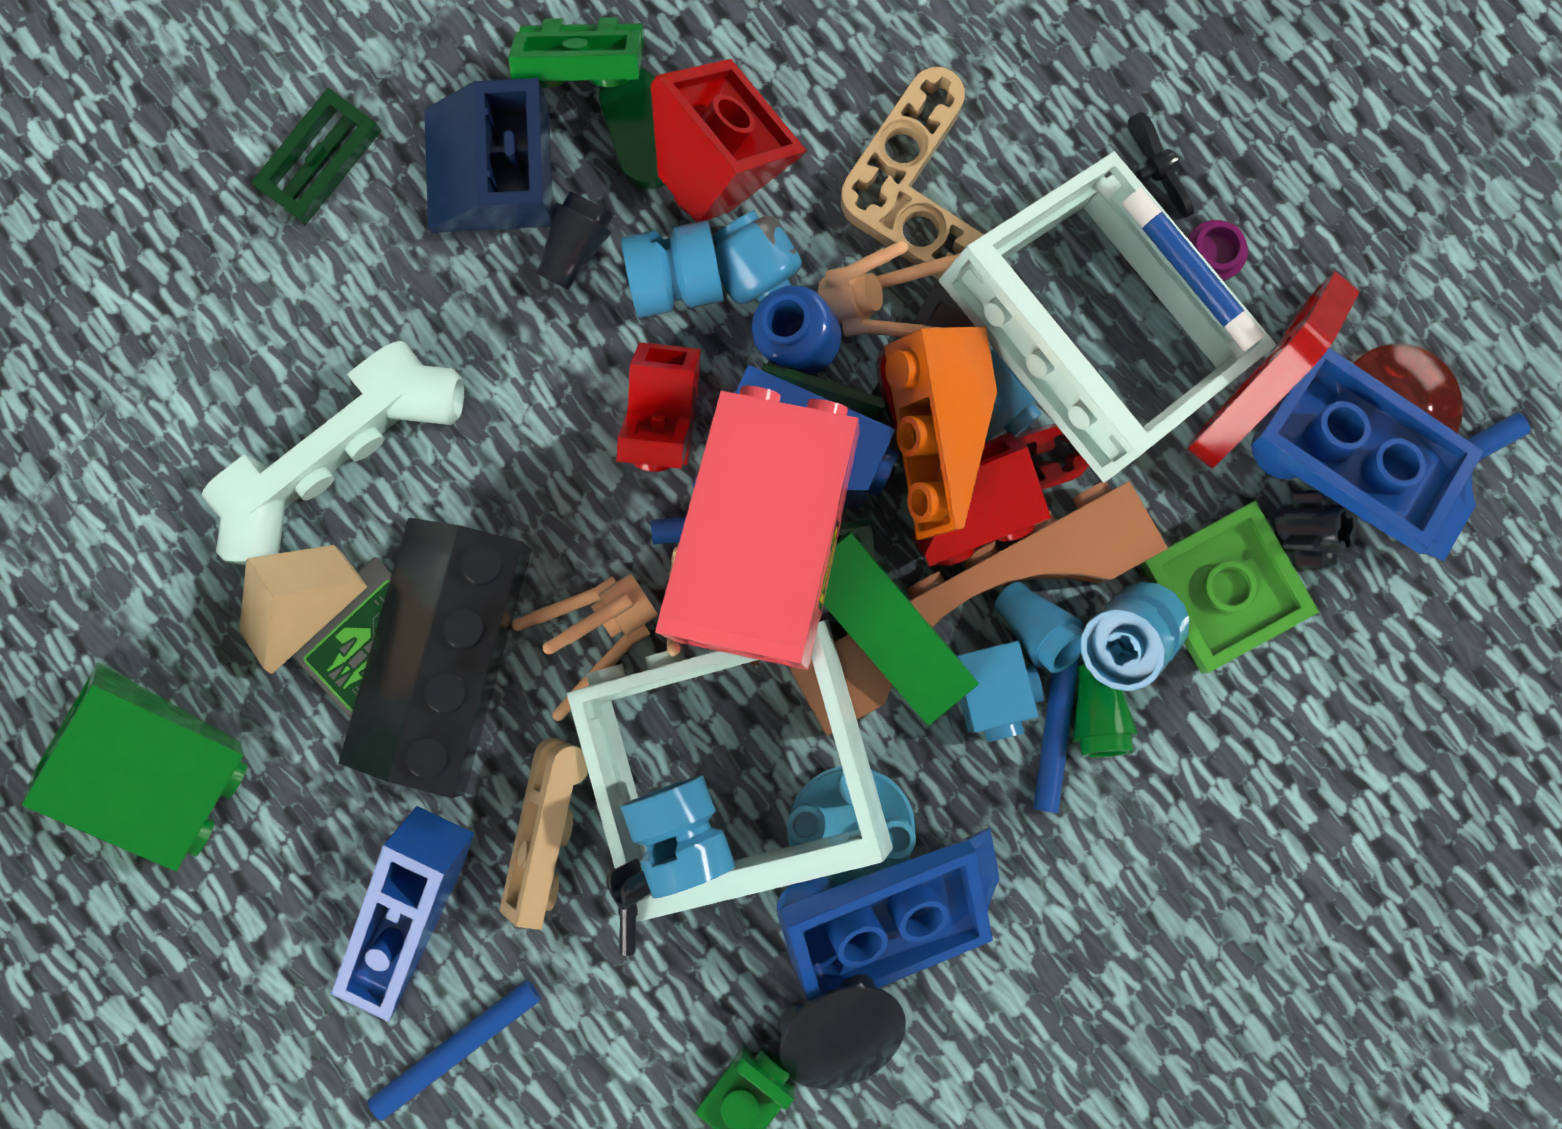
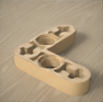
[841,67,984,280]

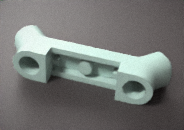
[202,341,464,565]

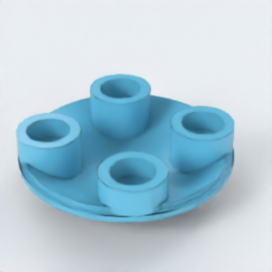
[787,766,916,886]

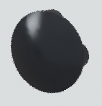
[778,974,906,1089]

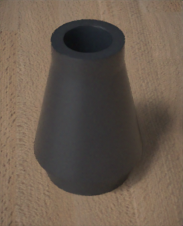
[536,191,614,290]

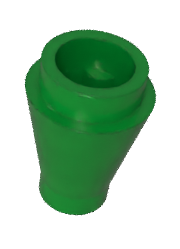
[1073,664,1138,758]

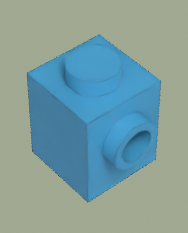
[957,641,1044,742]

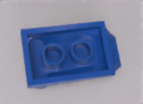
[1251,348,1484,561]
[777,828,1000,1002]

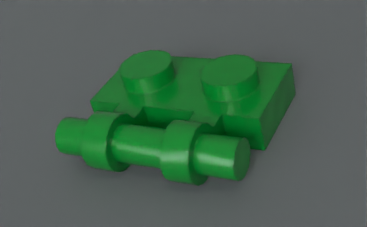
[508,17,644,88]

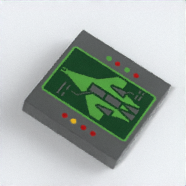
[292,557,392,719]

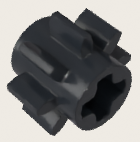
[1274,490,1356,568]

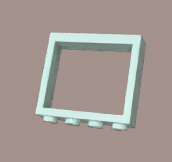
[938,151,1277,483]
[566,619,893,922]

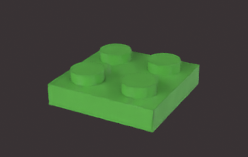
[1140,500,1319,674]

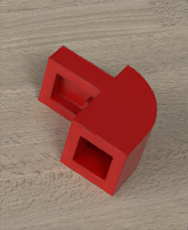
[616,342,701,472]

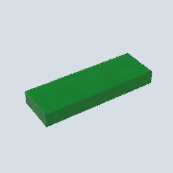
[823,530,979,726]

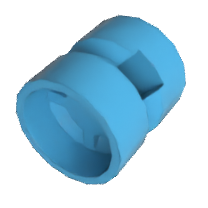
[621,220,724,319]
[1081,582,1190,691]
[620,775,736,899]

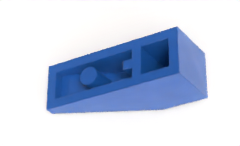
[331,806,475,1022]

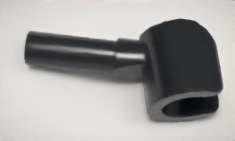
[606,858,652,956]

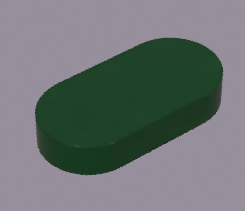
[599,67,665,189]

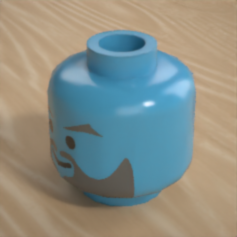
[712,210,802,304]

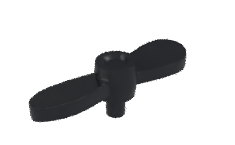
[1128,112,1194,218]

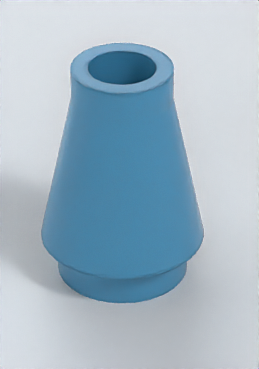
[994,582,1084,673]

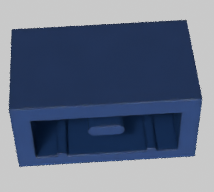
[424,78,553,233]

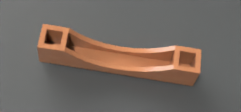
[789,481,1168,736]

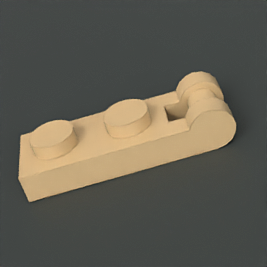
[499,738,588,930]

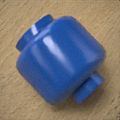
[751,286,841,375]

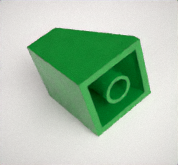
[21,662,248,872]

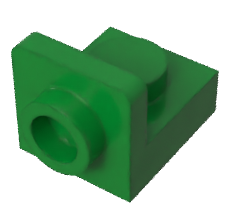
[695,1045,795,1129]

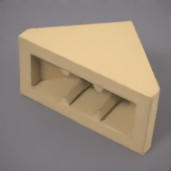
[239,545,368,674]

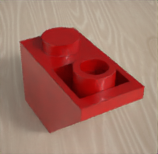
[912,432,1051,567]

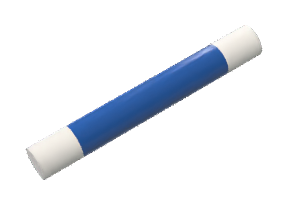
[1122,187,1265,352]

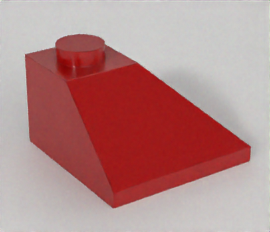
[651,59,807,222]

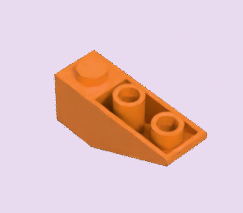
[884,327,997,540]

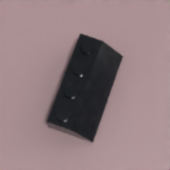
[338,517,532,798]

